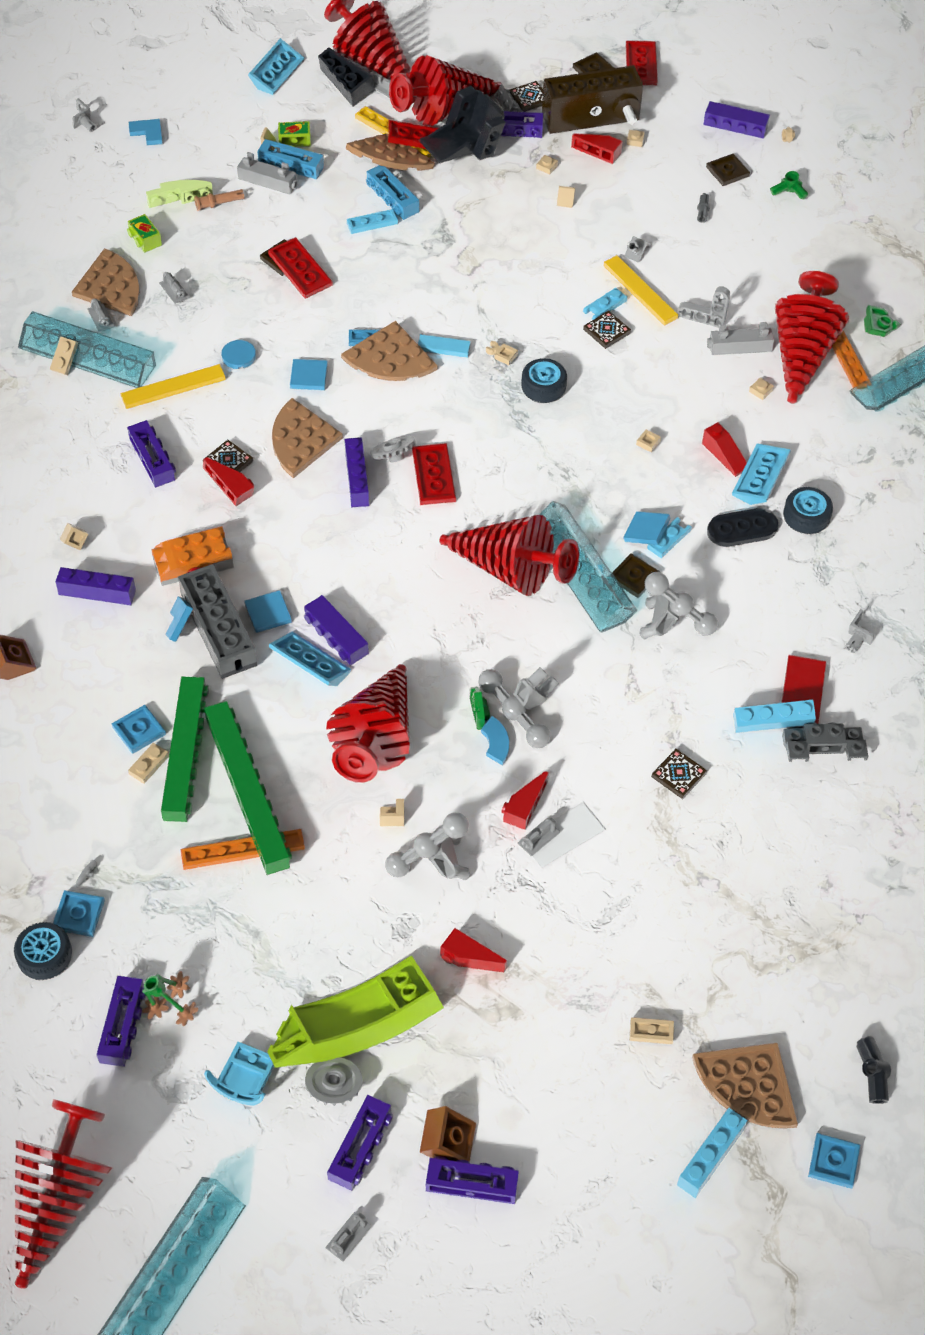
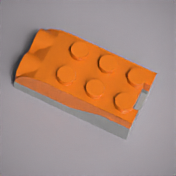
[151,526,234,586]

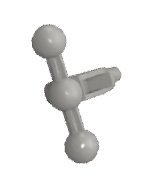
[640,572,718,639]
[478,667,559,749]
[385,813,470,880]

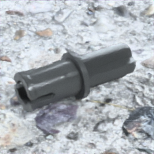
[697,193,710,223]

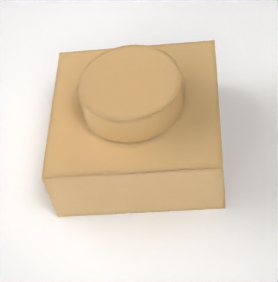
[627,130,644,147]
[536,155,558,175]
[749,378,774,400]
[636,429,661,452]

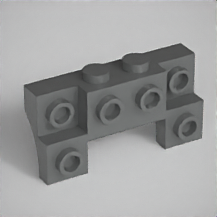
[782,722,869,762]

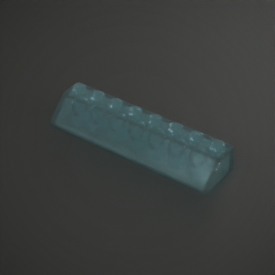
[18,311,156,388]
[849,345,925,412]
[539,501,638,633]
[97,1177,246,1335]

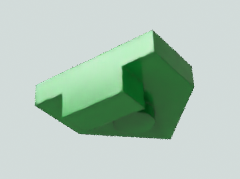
[864,305,901,337]
[469,686,490,730]

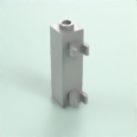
[237,152,298,195]
[707,322,774,355]

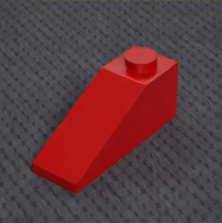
[571,133,623,164]
[702,422,747,477]
[203,457,254,506]
[501,771,549,830]
[440,928,507,973]

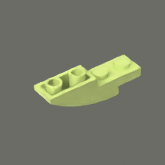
[146,180,213,208]

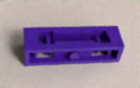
[501,111,543,138]
[127,420,176,488]
[96,975,146,1067]
[327,1094,393,1191]
[425,1156,519,1204]

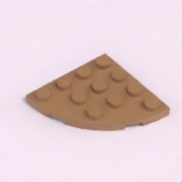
[346,132,434,171]
[72,248,140,316]
[341,320,438,381]
[272,398,343,478]
[692,1043,798,1129]

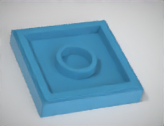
[290,359,328,390]
[623,511,671,545]
[244,590,292,633]
[111,705,166,754]
[53,890,105,937]
[808,1133,860,1189]

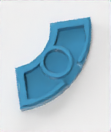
[481,716,509,766]

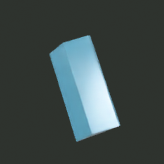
[248,38,304,95]
[732,443,791,505]
[269,631,351,686]

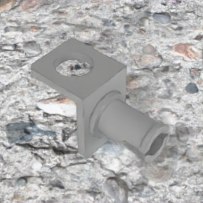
[72,98,97,132]
[624,236,651,262]
[845,609,874,653]

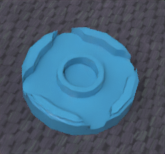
[221,340,256,369]

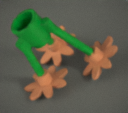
[142,971,199,1026]

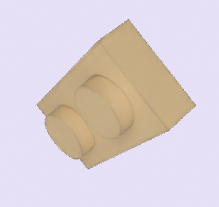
[50,337,78,376]
[128,743,169,784]
[629,1017,674,1044]

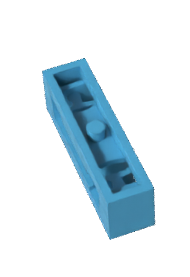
[257,139,324,179]
[366,165,419,220]

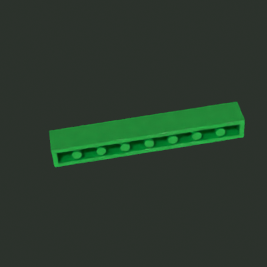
[161,676,209,822]

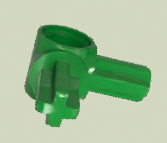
[770,171,808,200]

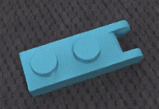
[583,287,627,320]
[647,517,692,558]

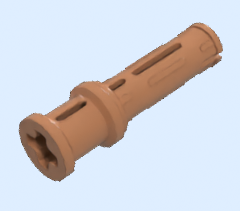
[194,189,244,211]

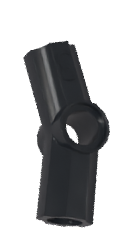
[856,1036,891,1104]

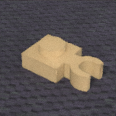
[486,341,518,365]

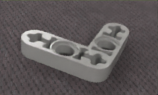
[677,286,730,328]

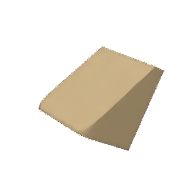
[261,127,277,151]
[557,186,575,208]

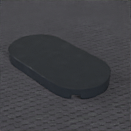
[707,508,778,547]

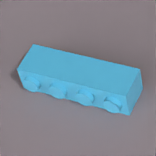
[733,700,816,733]
[677,1108,748,1199]

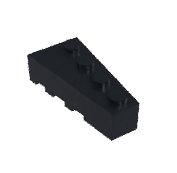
[318,47,374,107]

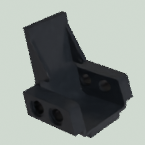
[419,86,506,164]

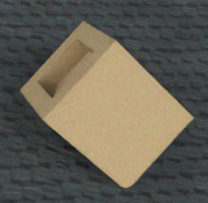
[60,523,88,550]
[380,799,404,826]

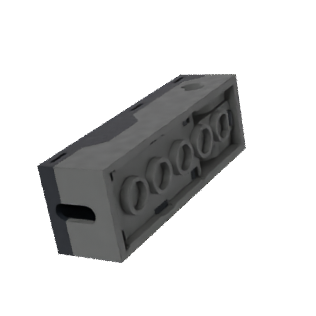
[178,564,257,679]

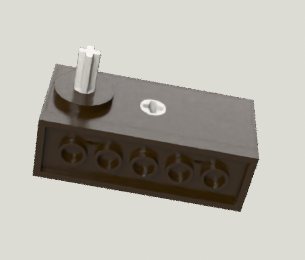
[542,65,643,134]

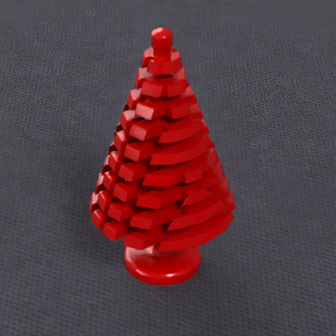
[324,0,410,80]
[389,55,502,126]
[775,271,849,404]
[439,515,580,596]
[326,664,410,783]
[15,1099,112,1289]

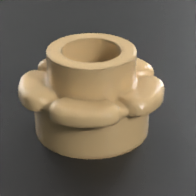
[782,127,795,143]

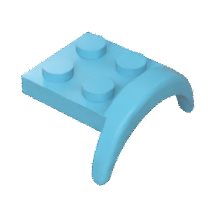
[204,1042,274,1106]

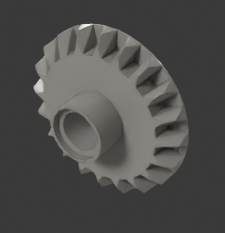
[370,436,415,463]
[305,1057,362,1106]

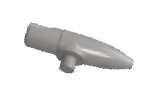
[75,860,97,887]

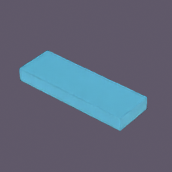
[347,209,398,234]
[418,334,470,358]

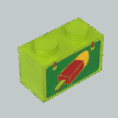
[278,121,311,147]
[127,214,162,253]

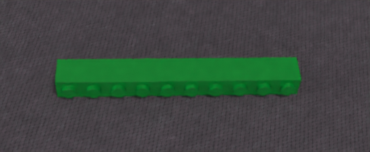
[204,701,292,875]

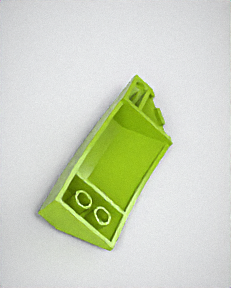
[267,955,444,1068]

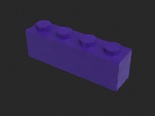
[703,101,770,139]
[344,437,369,508]
[55,567,136,606]
[304,595,369,666]

